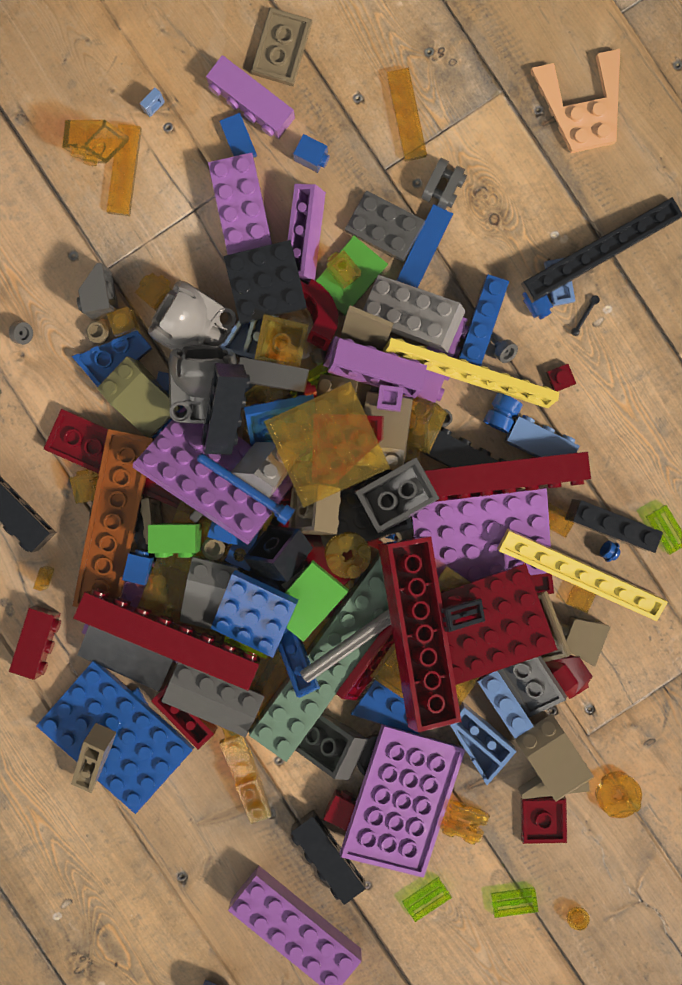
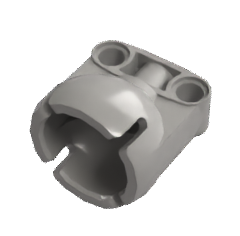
[148,280,236,350]

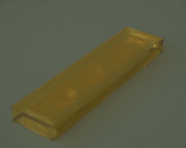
[387,67,427,162]
[106,123,142,216]

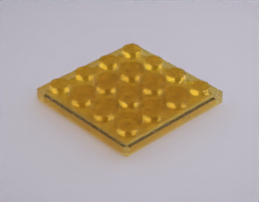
[264,382,390,507]

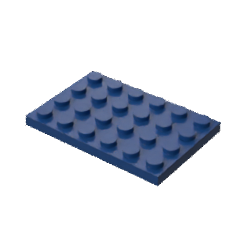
[36,661,195,814]

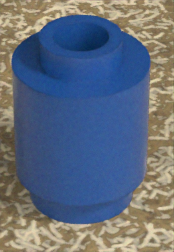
[522,292,553,320]

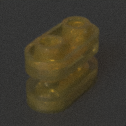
[440,800,490,845]

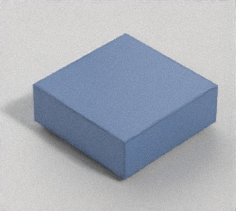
[139,88,165,117]

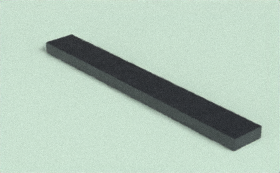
[521,197,682,303]

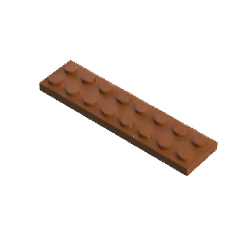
[72,429,154,607]

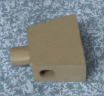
[559,616,610,666]

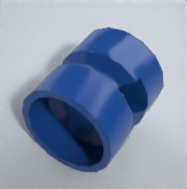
[483,393,523,434]

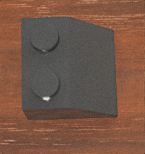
[77,263,120,320]

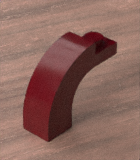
[300,279,338,351]

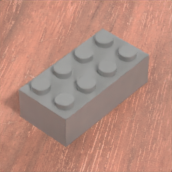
[363,275,465,353]

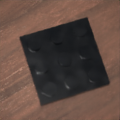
[224,240,307,324]

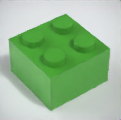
[148,523,202,558]

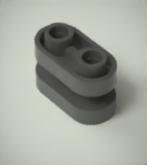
[421,157,467,210]

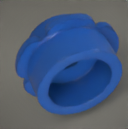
[599,541,621,562]

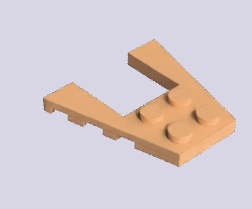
[531,49,620,153]

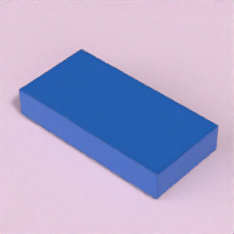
[220,113,257,158]

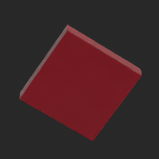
[521,796,567,844]

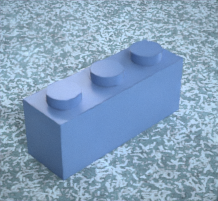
[504,415,580,457]
[475,671,534,738]

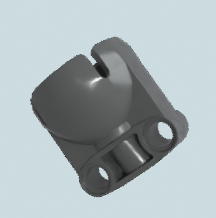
[168,345,237,423]

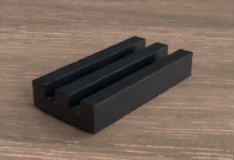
[441,598,485,632]

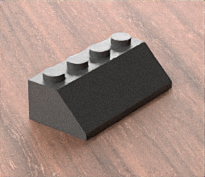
[161,662,265,737]

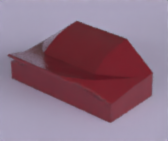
[545,655,593,699]

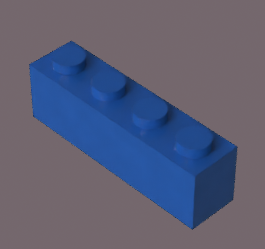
[458,274,509,366]

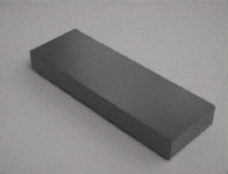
[239,357,309,393]

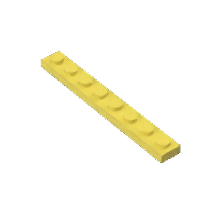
[383,338,559,408]
[497,529,668,621]

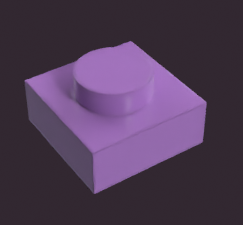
[377,385,404,412]

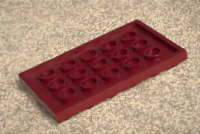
[441,563,558,685]

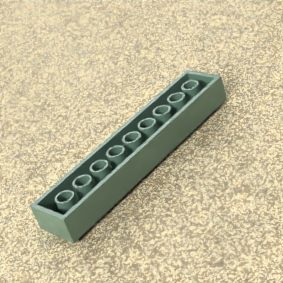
[249,552,389,762]

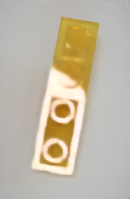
[219,734,272,824]

